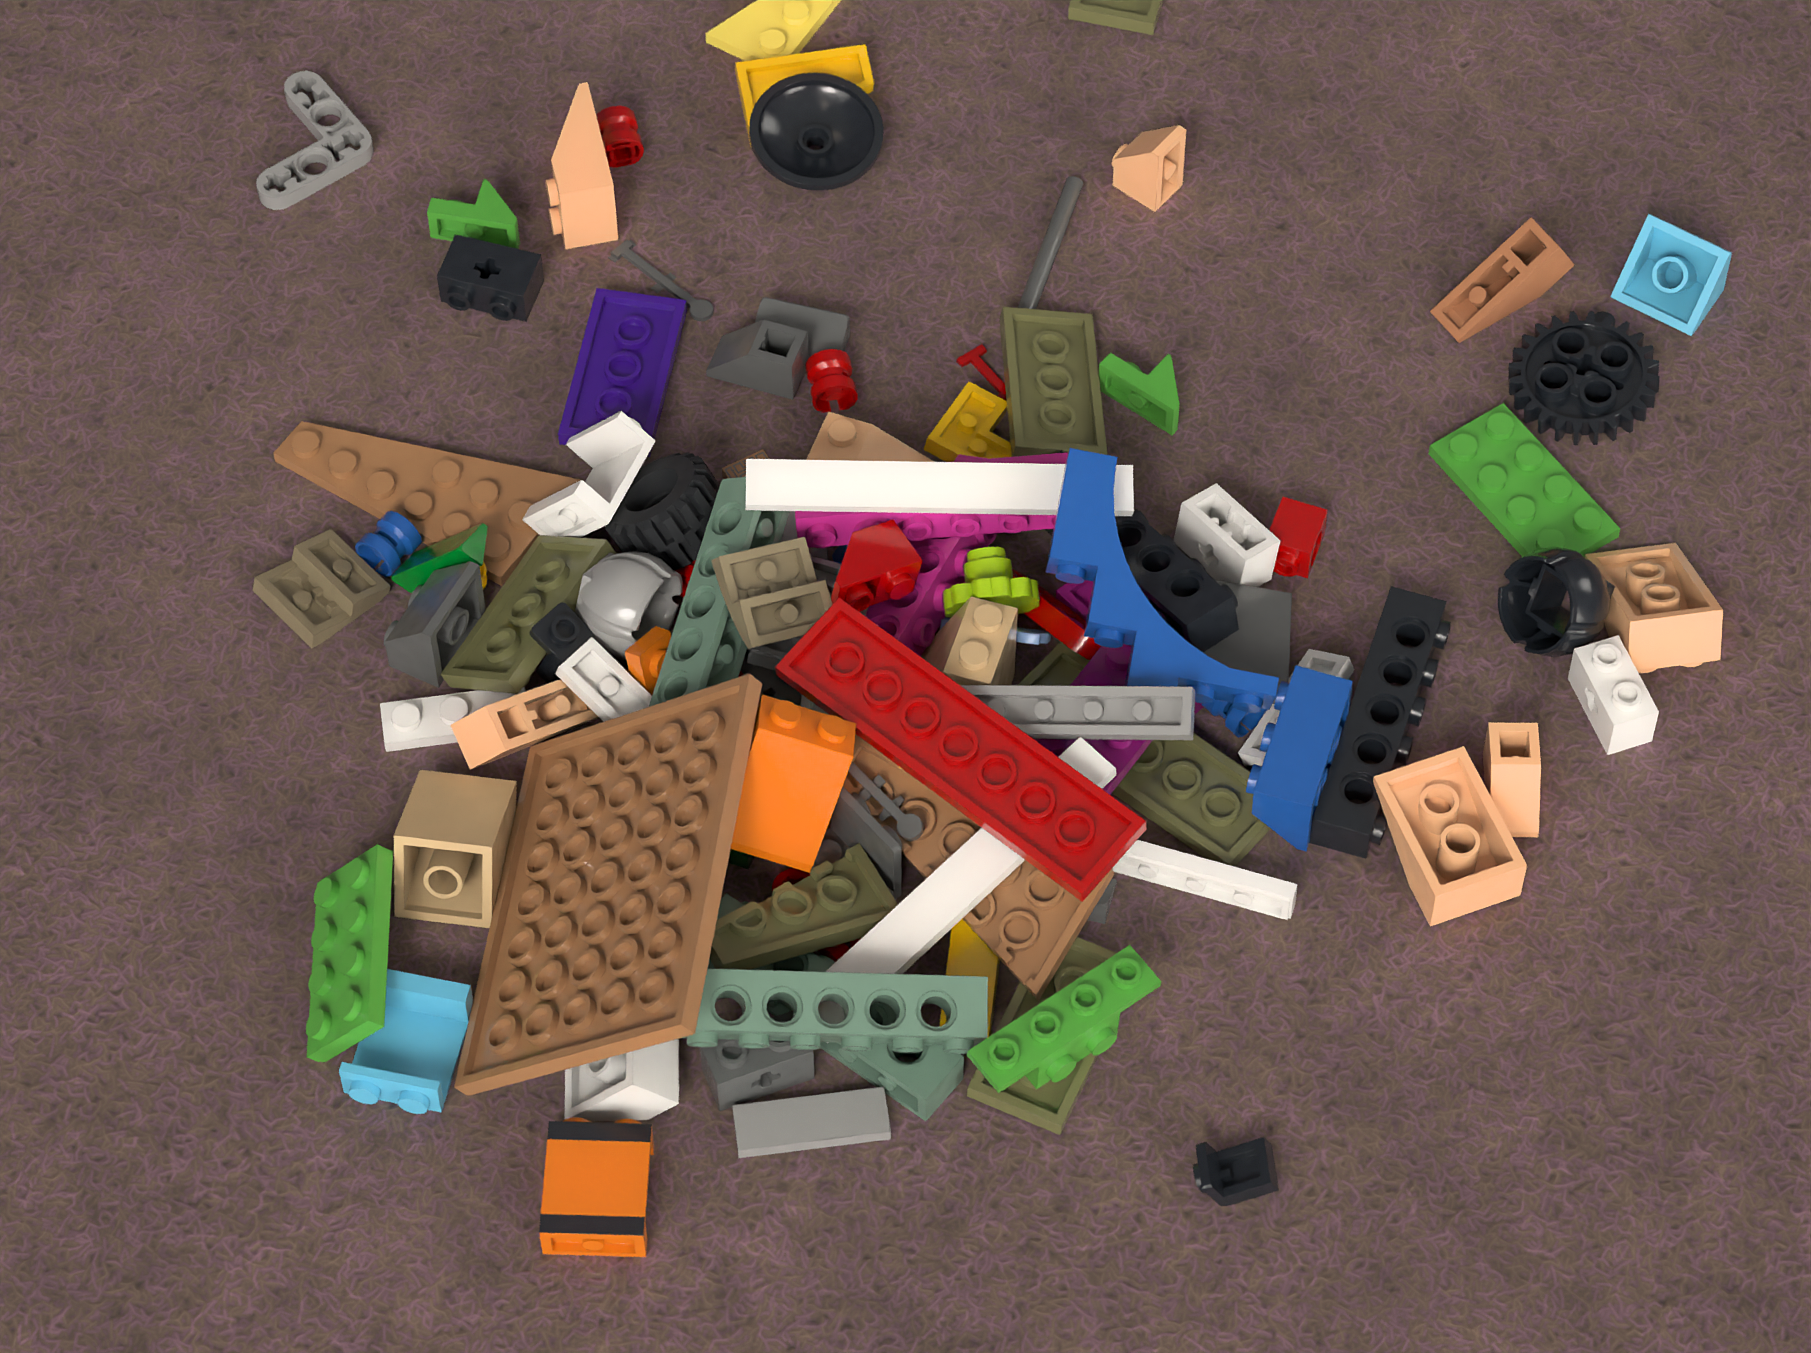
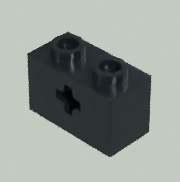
[437,234,544,322]

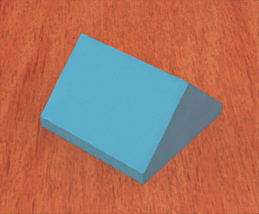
[1610,214,1732,336]

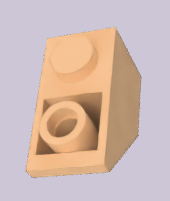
[1483,722,1541,837]

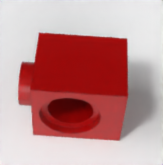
[1269,497,1328,578]

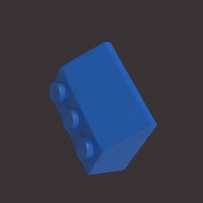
[1246,665,1353,851]

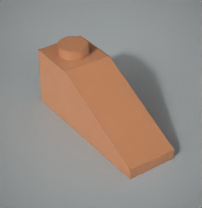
[1430,217,1574,343]

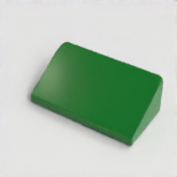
[391,523,488,593]

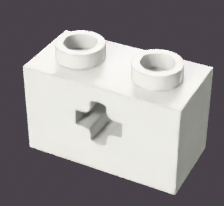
[1173,483,1280,587]
[1568,635,1659,755]

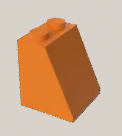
[731,694,856,873]

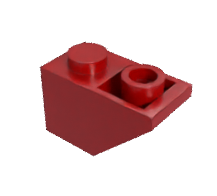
[831,519,923,612]

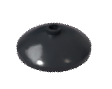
[749,73,884,191]

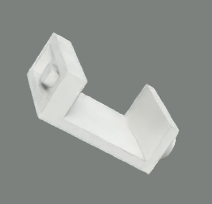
[522,411,655,538]

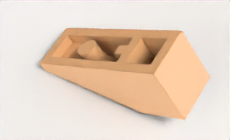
[450,679,599,770]

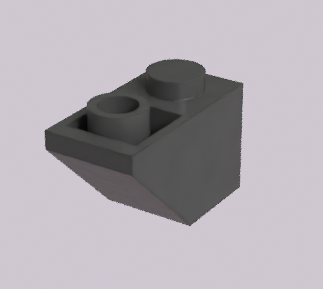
[706,320,808,400]

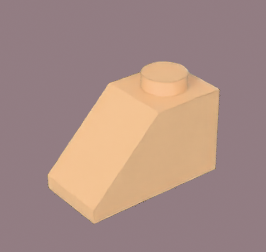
[1112,125,1186,212]

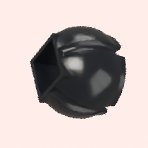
[1498,547,1615,657]

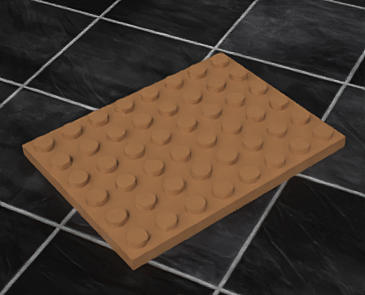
[454,674,762,1096]

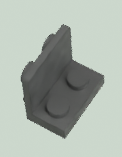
[808,786,903,900]

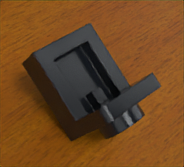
[529,602,595,683]
[1193,1137,1279,1206]

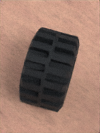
[605,452,720,571]

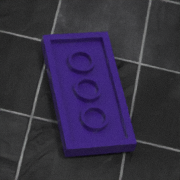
[558,288,687,457]

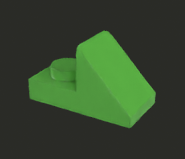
[427,179,520,249]
[1099,353,1180,435]

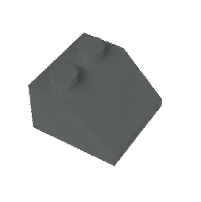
[384,561,486,688]

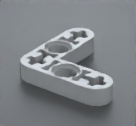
[256,71,373,210]

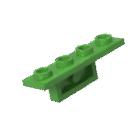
[967,945,1161,1093]

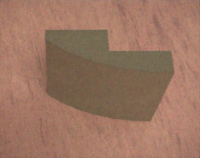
[253,529,390,649]
[711,537,832,649]

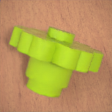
[943,547,1040,618]

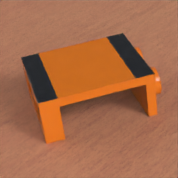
[539,1117,654,1257]

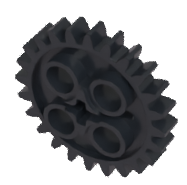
[1508,311,1660,445]

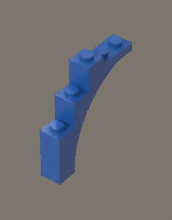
[1046,448,1279,713]

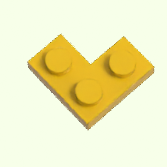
[924,382,1012,462]

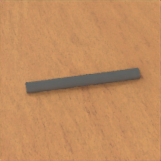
[1017,176,1083,309]

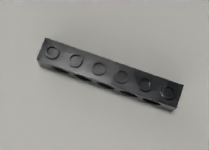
[1044,450,1239,652]
[1309,586,1451,859]

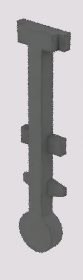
[608,240,714,322]
[848,762,924,841]

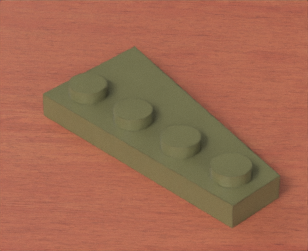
[709,843,898,970]

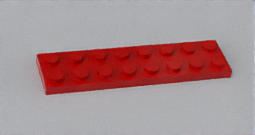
[775,598,1147,902]

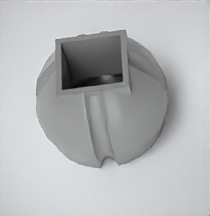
[575,551,683,660]

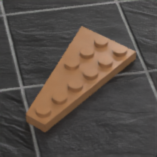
[273,421,580,586]
[843,735,1114,1001]

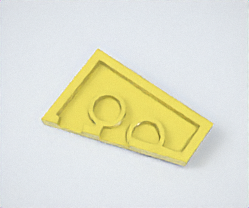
[705,0,841,61]

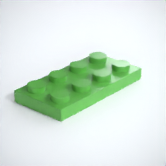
[1429,403,1620,557]
[306,844,393,1062]

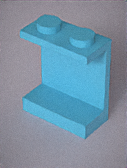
[339,969,473,1114]

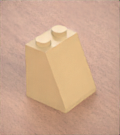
[921,597,1018,685]
[394,770,517,928]

